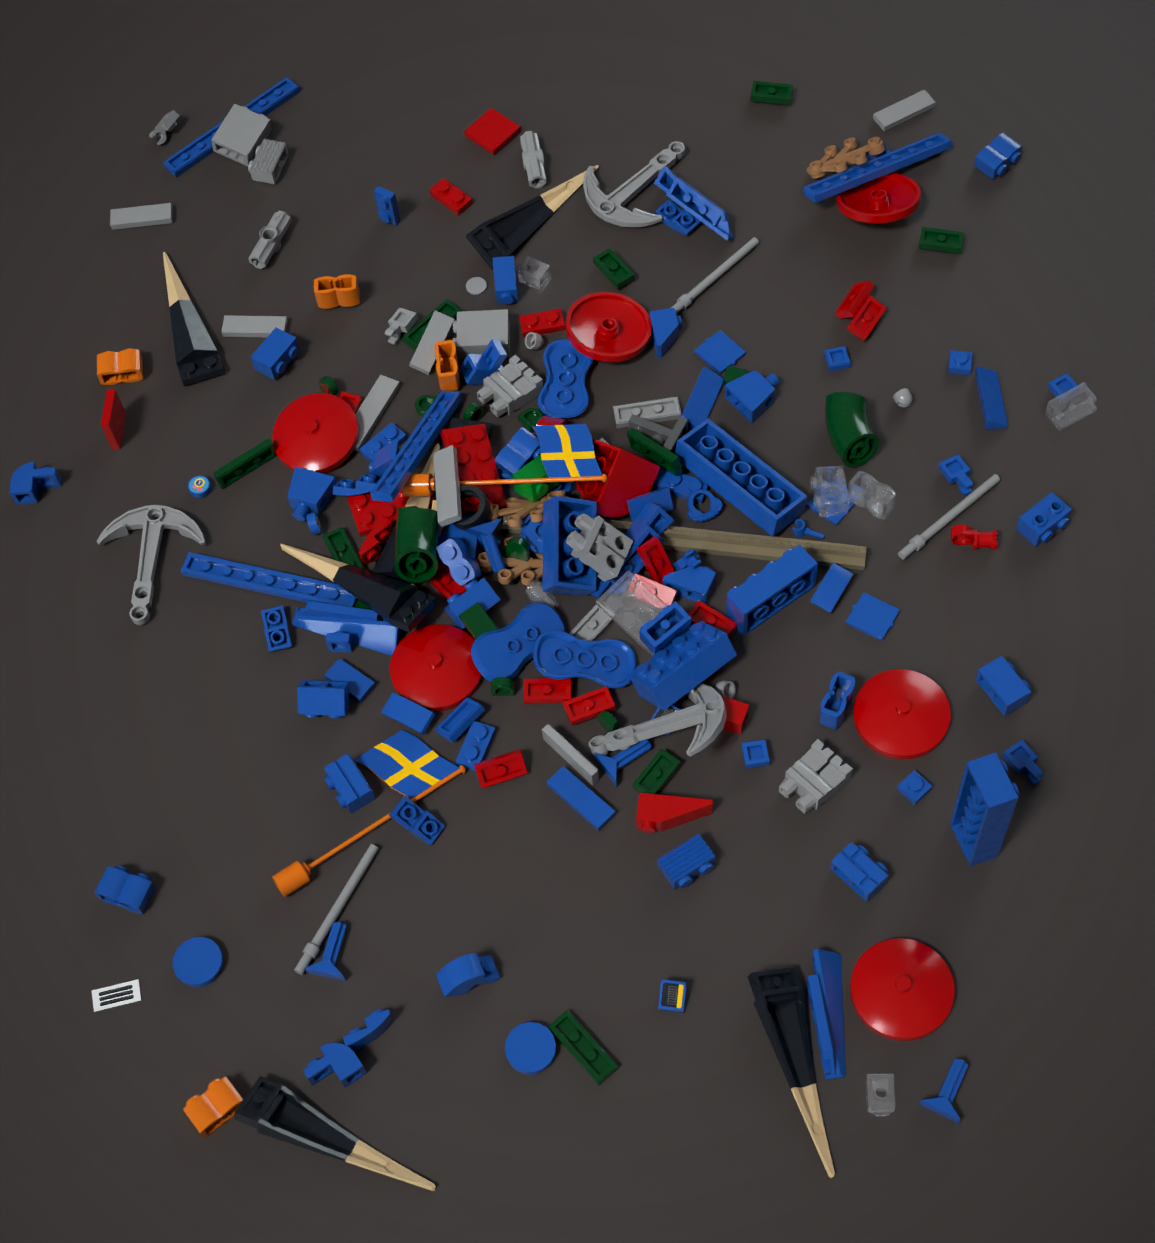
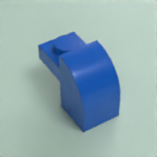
[459,339,507,385]
[9,462,61,505]
[436,952,500,997]
[303,1043,367,1088]

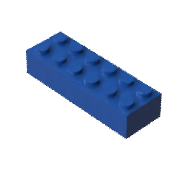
[675,418,807,537]
[949,752,1019,867]

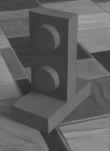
[628,414,688,454]

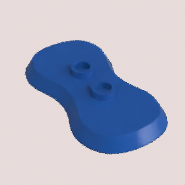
[538,339,593,419]
[471,601,567,682]
[533,630,636,688]

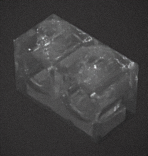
[810,466,850,517]

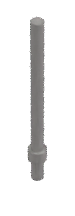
[671,237,759,314]
[898,474,1000,560]
[294,844,379,975]

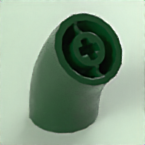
[825,392,879,468]
[394,507,440,583]

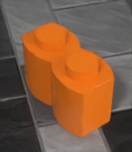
[314,274,360,309]
[434,340,460,391]
[97,348,143,385]
[183,1077,243,1138]

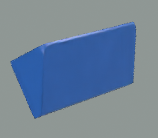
[681,367,724,429]
[975,367,1008,430]

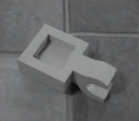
[149,110,180,145]
[385,308,419,345]

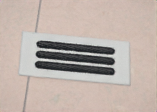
[92,979,141,1012]

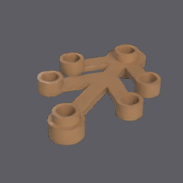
[807,137,885,179]
[486,490,568,527]
[476,537,543,586]

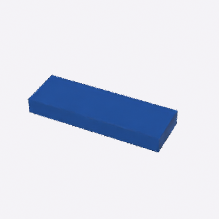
[546,766,616,831]

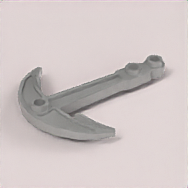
[583,141,685,227]
[96,505,206,625]
[588,683,727,757]

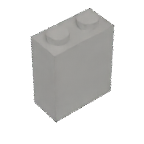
[211,103,271,166]
[453,309,510,359]

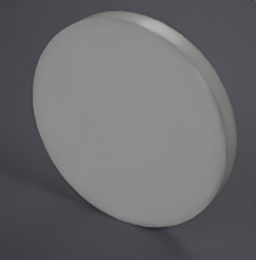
[466,277,487,295]

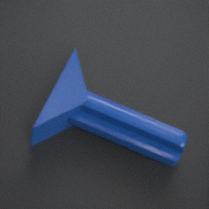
[464,518,506,573]
[594,739,652,787]
[304,922,347,981]
[919,1059,968,1124]

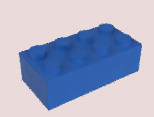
[542,496,596,597]
[726,545,818,637]
[629,621,737,711]

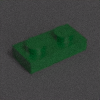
[750,81,793,105]
[918,227,964,254]
[593,248,635,290]
[632,749,681,794]

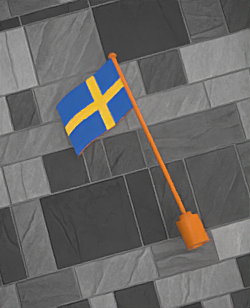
[402,424,608,497]
[272,730,466,897]

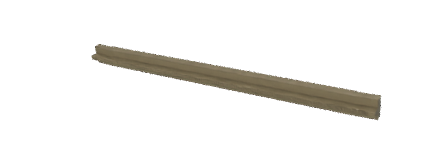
[502,513,867,570]

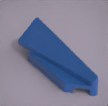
[654,166,734,240]
[591,502,674,597]
[292,601,402,656]
[806,949,846,1080]

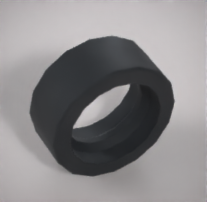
[453,485,491,531]

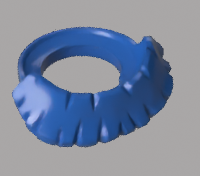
[687,489,723,522]

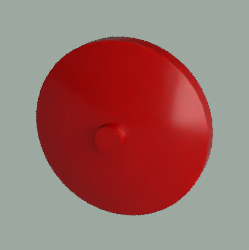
[836,173,921,223]
[565,292,652,362]
[272,393,359,474]
[390,624,483,712]
[853,669,951,760]
[850,938,955,1041]

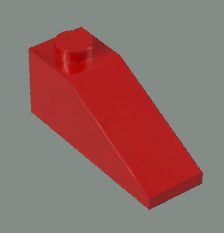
[636,793,713,833]

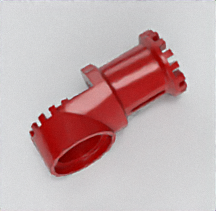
[950,524,998,550]

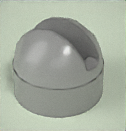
[525,332,544,350]
[893,388,913,408]
[715,680,736,699]

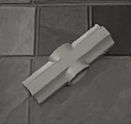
[520,131,546,189]
[248,210,292,269]

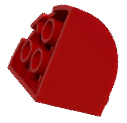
[575,438,660,517]

